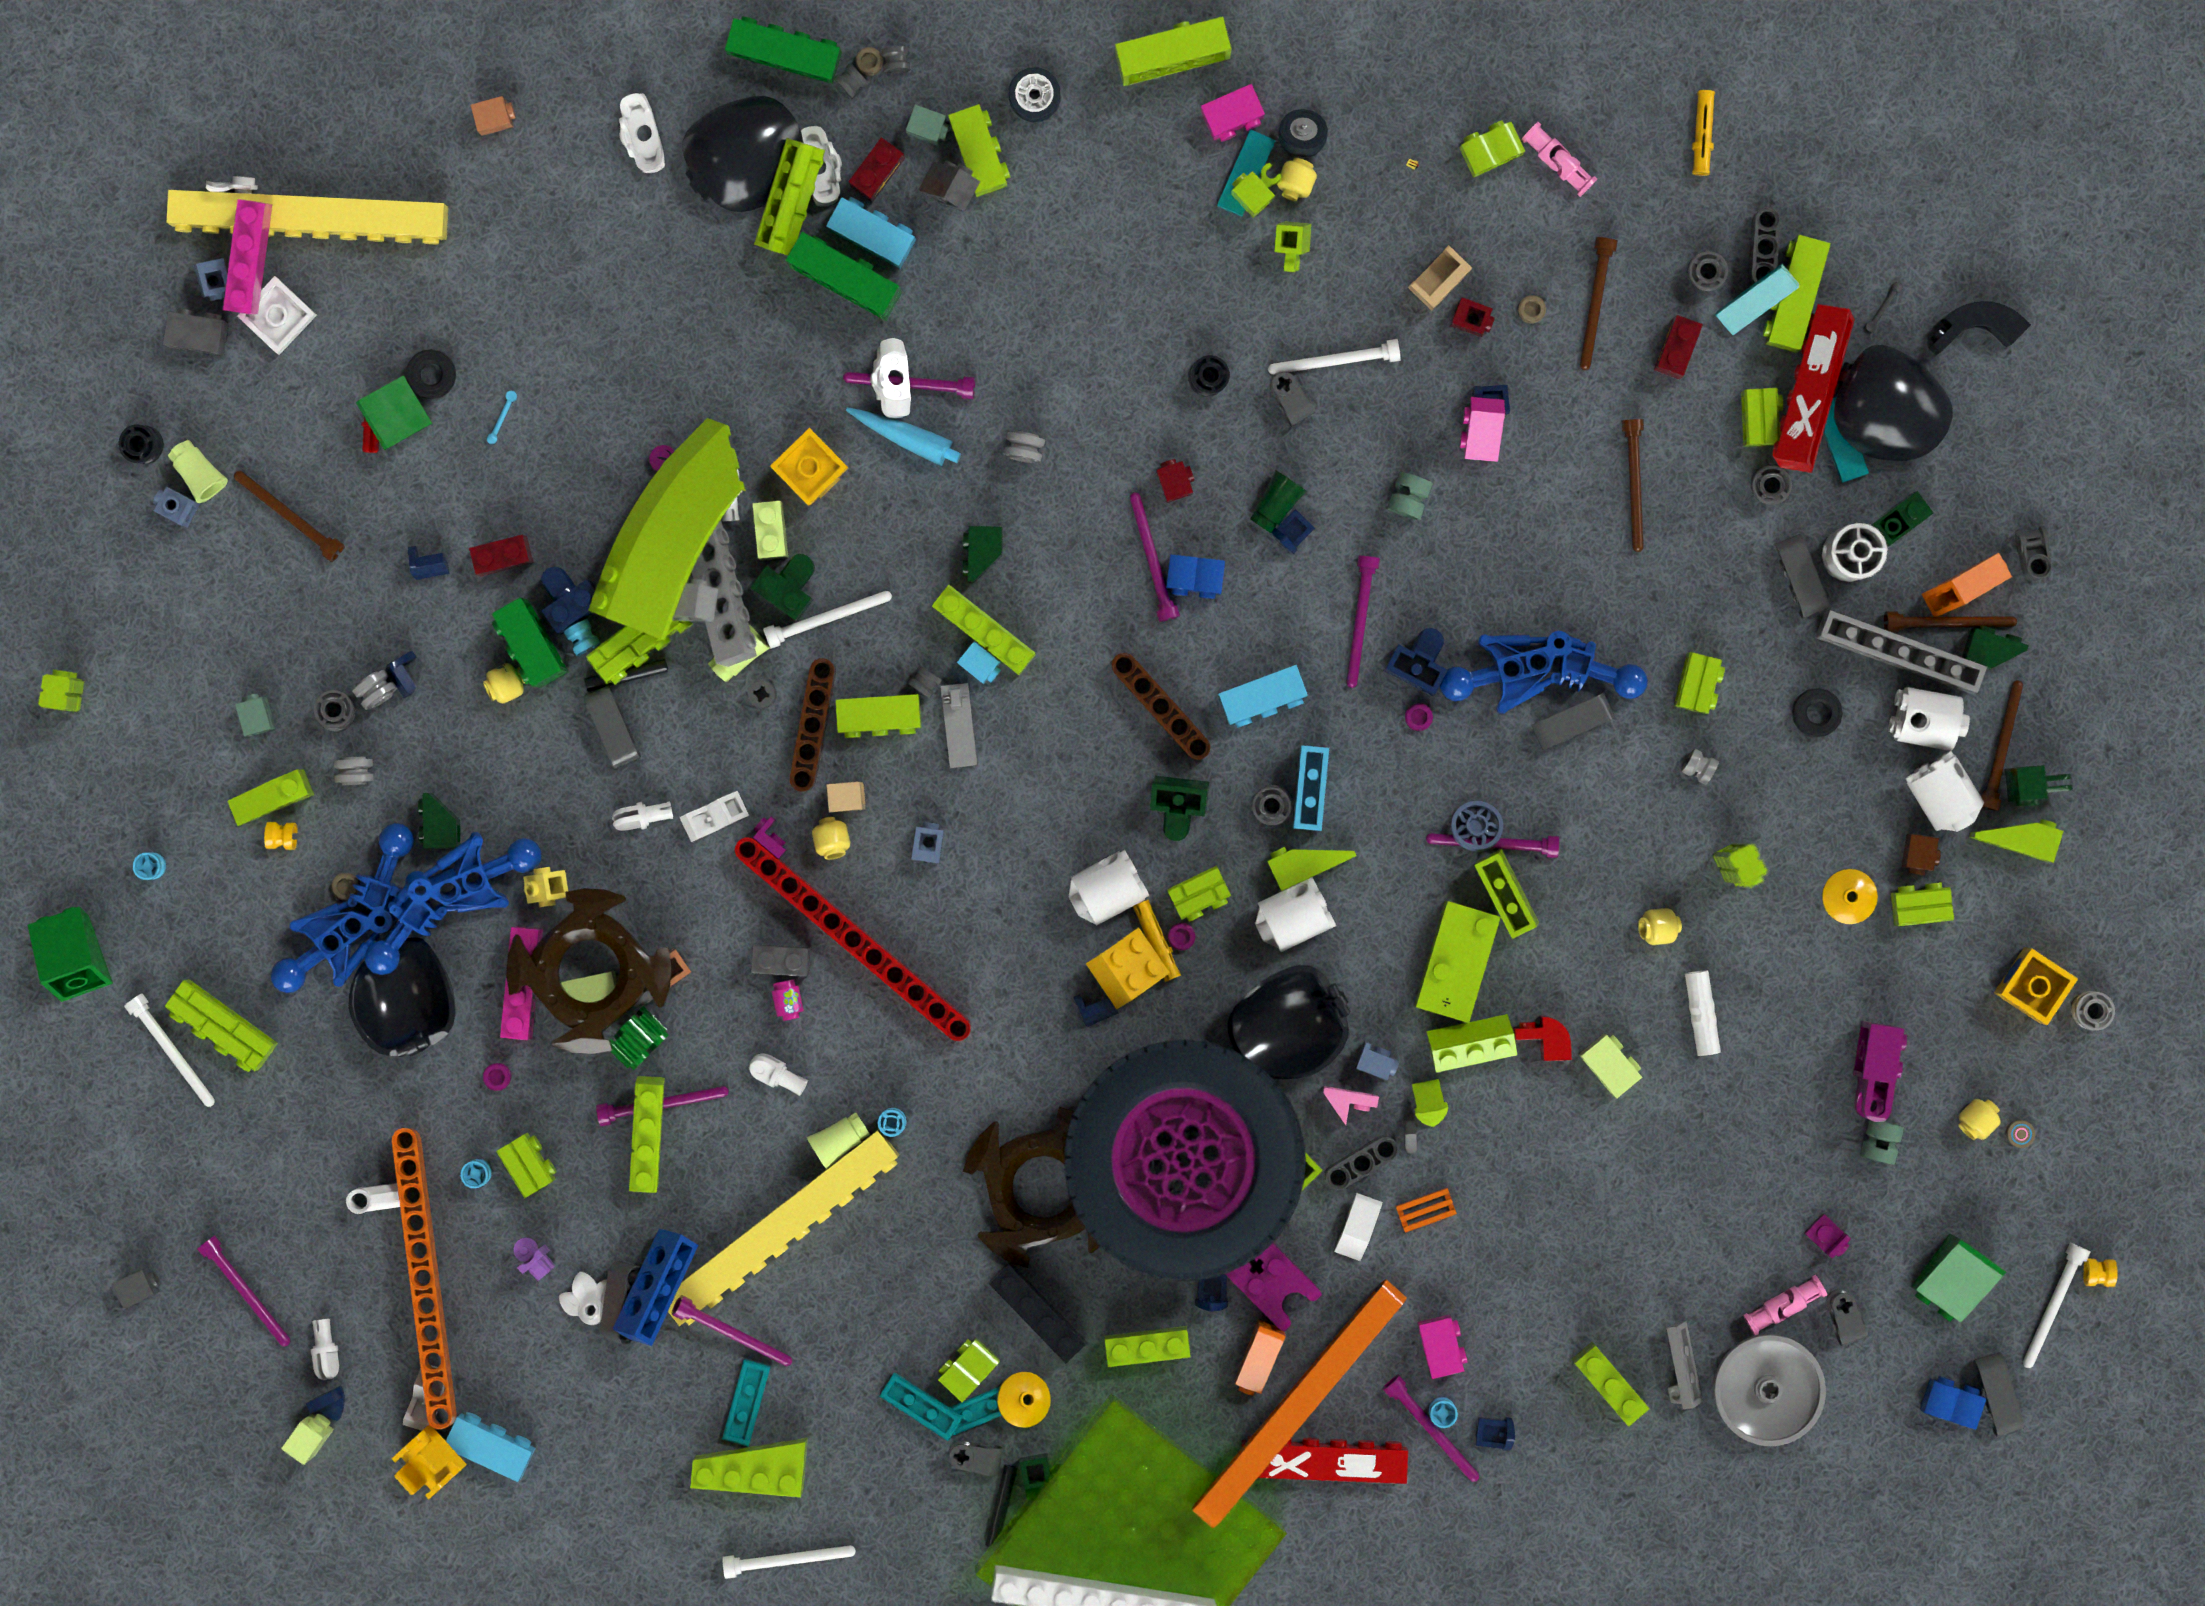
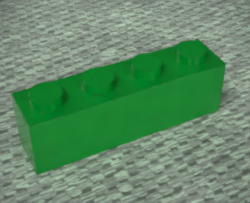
[725,16,842,84]

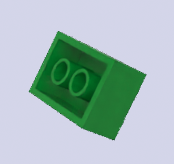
[491,597,569,688]

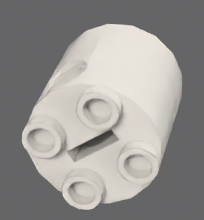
[1822,523,1887,582]
[1888,687,1970,751]
[1905,751,1984,832]
[1069,850,1149,926]
[1254,877,1336,952]

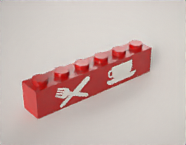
[1773,304,1855,473]
[1241,1435,1408,1484]

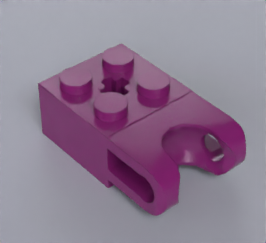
[1853,1021,1907,1122]
[1225,1242,1322,1331]

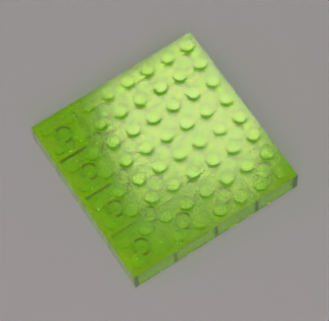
[974,1393,1287,1606]

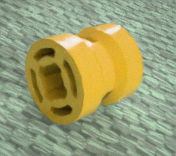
[264,822,298,850]
[2083,1258,2117,1287]

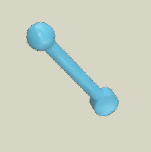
[486,391,517,444]

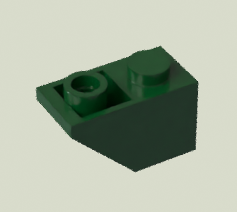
[1872,491,1934,546]
[963,526,1003,583]
[1962,625,2029,669]
[418,793,461,848]
[1020,1453,1058,1512]

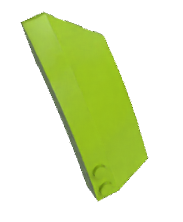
[588,418,745,640]

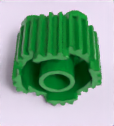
[609,1006,669,1070]

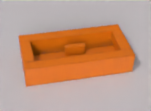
[1395,1187,1457,1233]

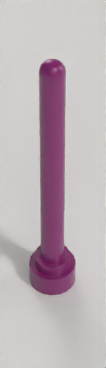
[843,372,975,399]
[1130,492,1180,622]
[1347,555,1380,688]
[1426,833,1559,858]
[596,1086,729,1127]
[197,1235,290,1347]
[671,1295,792,1366]
[1382,1374,1479,1482]

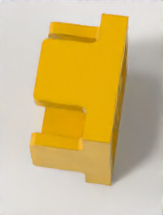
[770,428,848,506]
[392,1424,467,1500]

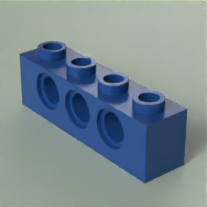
[613,1228,698,1346]

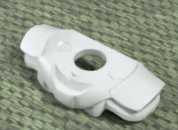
[619,93,665,173]
[801,126,842,207]
[871,338,911,418]

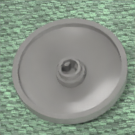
[1713,1334,1826,1446]

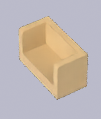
[1408,245,1472,311]
[827,782,866,812]

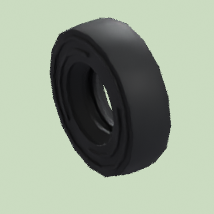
[406,349,456,399]
[1792,688,1843,738]

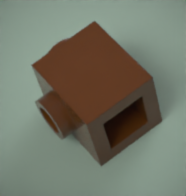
[1902,834,1941,875]

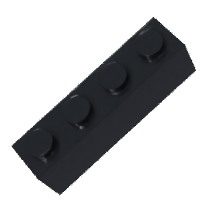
[989,1262,1086,1364]

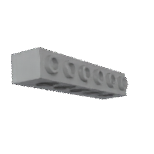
[692,520,757,667]
[1815,610,1987,694]

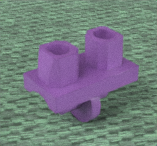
[513,1237,556,1281]

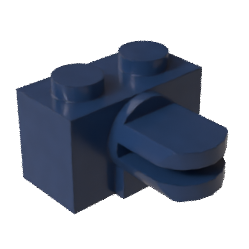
[541,567,596,635]
[1383,628,1448,696]

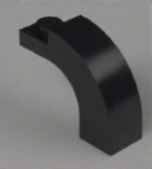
[1928,301,2031,355]

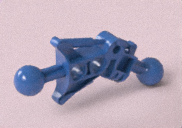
[1440,631,1648,714]
[271,823,414,993]
[365,832,542,975]

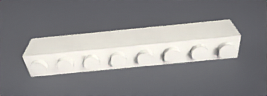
[990,1565,1217,1606]

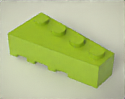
[690,1437,808,1498]

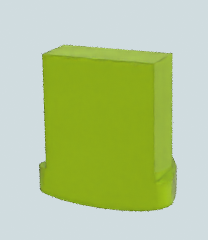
[1412,1079,1448,1127]

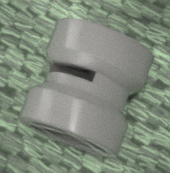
[1681,748,1719,785]

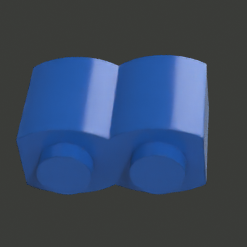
[1166,555,1225,599]
[1920,1376,1987,1430]

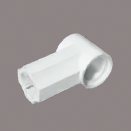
[346,1183,400,1214]

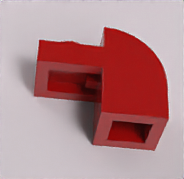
[1513,1016,1572,1061]

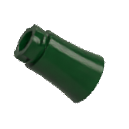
[1250,470,1307,533]

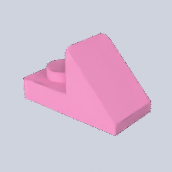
[1322,1086,1379,1125]

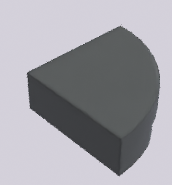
[1403,1114,1417,1153]

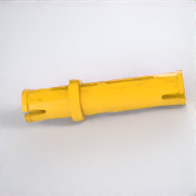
[1692,90,1715,176]
[1132,899,1181,982]

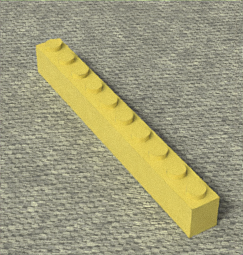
[167,190,448,244]
[668,1129,899,1326]

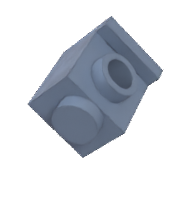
[193,258,228,301]
[153,487,200,528]
[912,822,945,863]
[1355,1041,1399,1080]

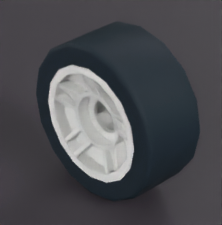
[1009,67,1061,122]

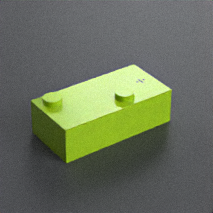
[1115,17,1231,86]
[1414,900,1501,1023]

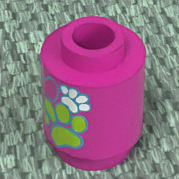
[771,979,804,1021]

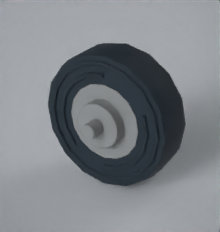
[1278,109,1328,157]

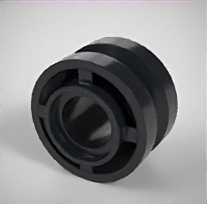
[1188,355,1230,397]
[118,424,164,464]

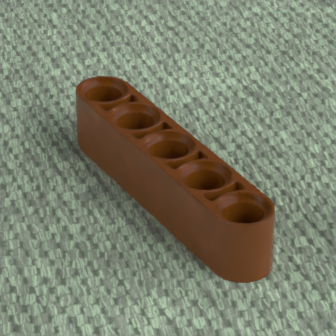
[1112,653,1210,760]
[790,658,836,792]

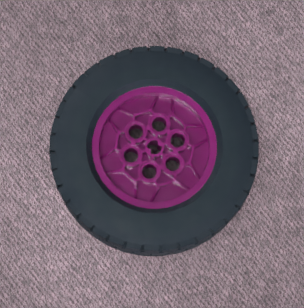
[1064,1040,1306,1281]

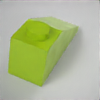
[227,769,314,826]
[1969,819,2064,863]
[1267,847,1357,891]

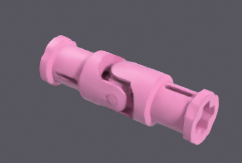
[1521,122,1597,197]
[1743,1275,1827,1336]

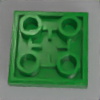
[355,375,432,450]

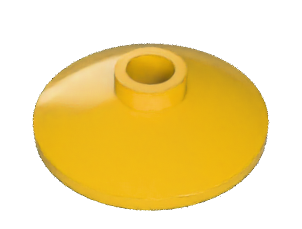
[1822,869,1878,924]
[997,1372,1051,1428]

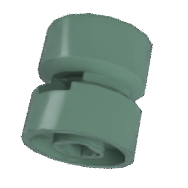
[1387,472,1433,521]
[1860,1120,1905,1165]

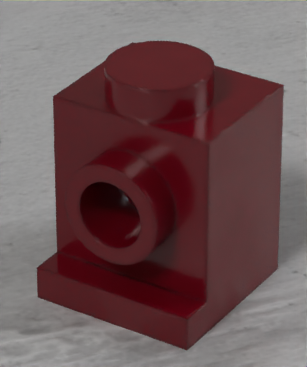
[1450,297,1495,337]

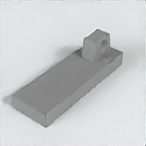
[941,683,978,768]
[1667,1321,1703,1409]

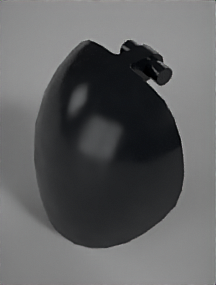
[682,96,804,212]
[1834,345,1953,461]
[348,937,456,1057]
[1227,965,1351,1079]

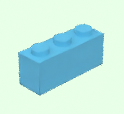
[826,197,916,269]
[1218,665,1308,728]
[1293,745,1329,831]
[446,1412,536,1482]

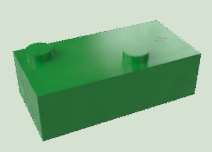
[786,232,902,321]

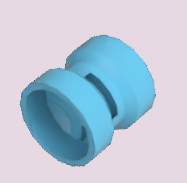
[563,619,601,656]
[133,852,166,880]
[878,1107,907,1137]
[460,1159,492,1189]
[1428,1397,1458,1428]

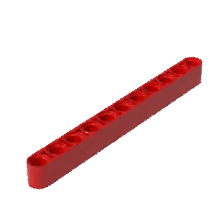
[735,837,971,1041]

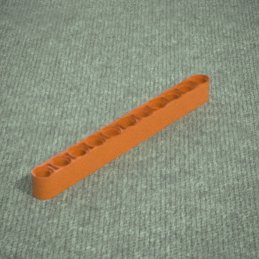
[392,1128,457,1429]
[1192,1279,1407,1529]

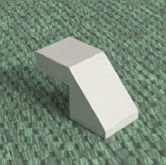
[680,791,749,842]
[1334,1193,1383,1261]
[403,1365,445,1430]

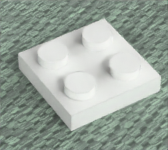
[237,276,317,355]

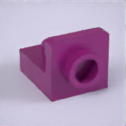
[753,816,787,859]
[1804,1213,1851,1258]

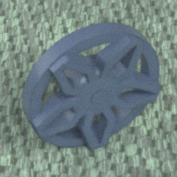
[1451,801,1503,852]

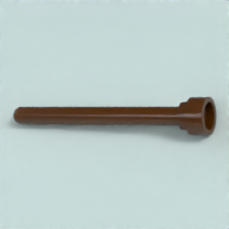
[1580,237,1618,370]
[1621,419,1644,552]
[234,471,345,562]
[1884,611,2017,633]
[1980,680,2023,811]

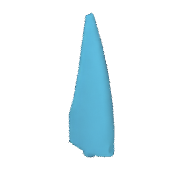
[846,407,961,466]

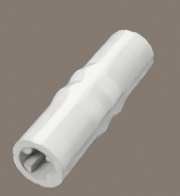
[1685,970,1721,1056]

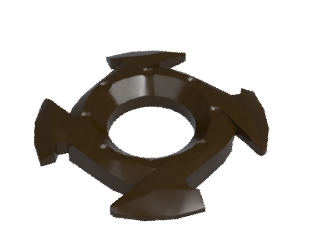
[506,888,672,1054]
[963,1106,1100,1268]

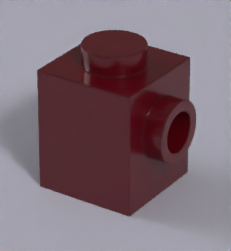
[1156,459,1195,503]

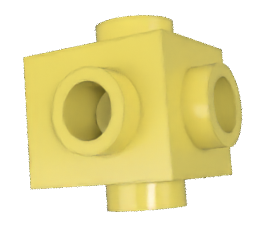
[523,867,568,908]

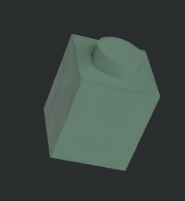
[906,105,950,146]
[235,693,276,737]

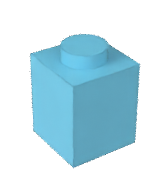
[957,641,1001,684]

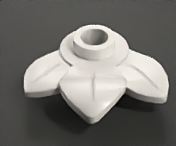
[206,176,258,194]
[559,1272,607,1325]

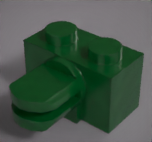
[750,554,815,622]
[2005,765,2073,806]
[1150,775,1210,841]

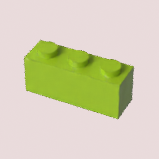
[948,104,1011,197]
[836,694,922,738]
[1474,849,1539,939]
[1426,1014,1517,1073]
[1105,1326,1191,1367]
[1571,1342,1649,1427]

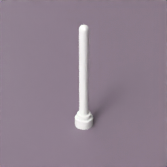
[1268,339,1401,375]
[763,591,892,649]
[124,993,215,1107]
[2023,1242,2091,1368]
[723,1546,856,1579]

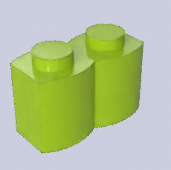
[1459,120,1525,178]
[938,1338,1000,1402]

